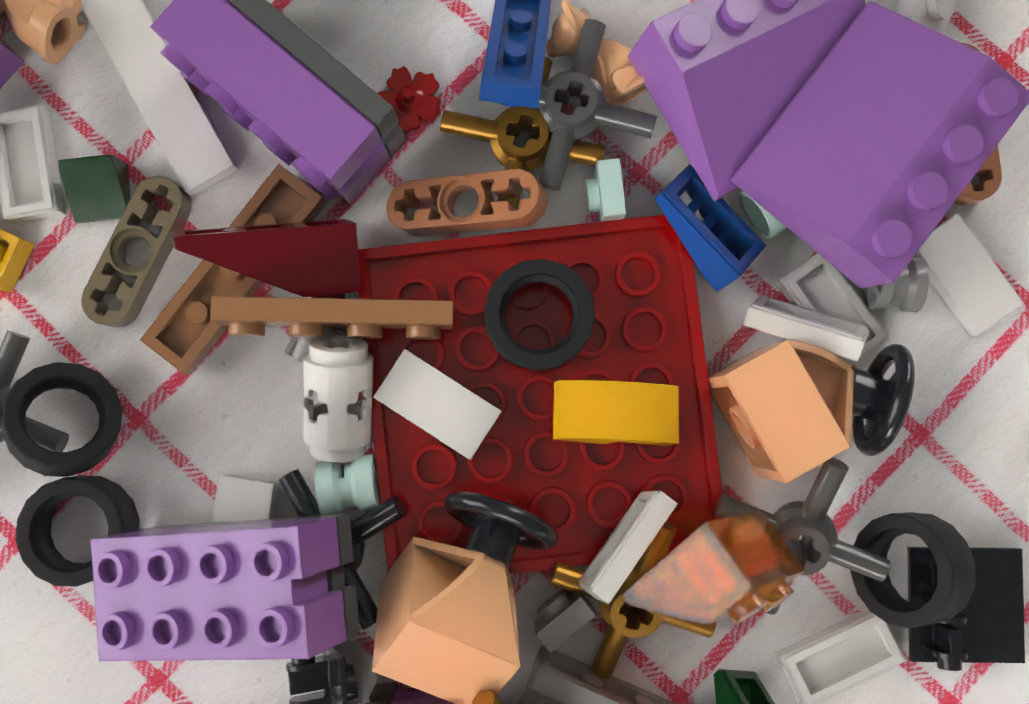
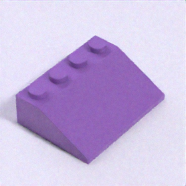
[628,0,866,201]
[730,1,1029,288]

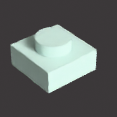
[585,158,626,222]

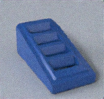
[654,164,767,292]

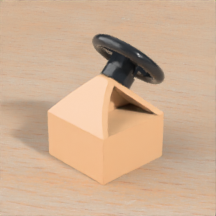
[708,340,915,483]
[372,491,558,704]

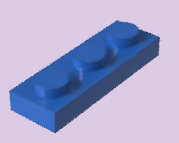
[479,0,551,109]

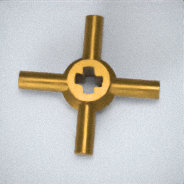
[440,57,607,210]
[548,521,717,679]

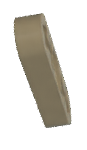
[81,176,191,327]

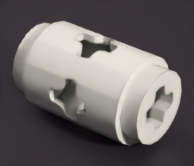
[303,335,374,462]

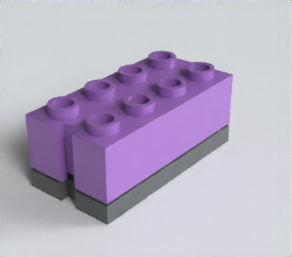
[150,0,407,205]
[91,513,360,661]

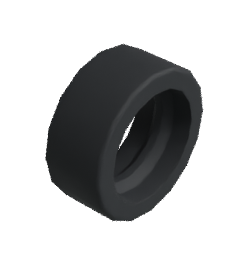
[484,259,595,371]
[2,362,122,477]
[15,475,140,587]
[850,512,975,628]

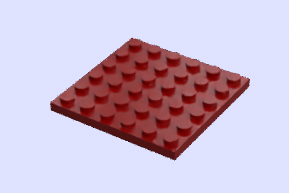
[358,215,730,574]

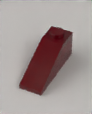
[172,219,361,299]

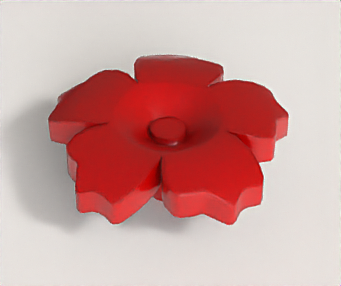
[377,66,441,134]

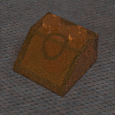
[622,511,805,625]

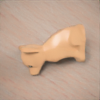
[0,0,86,64]
[545,0,648,106]

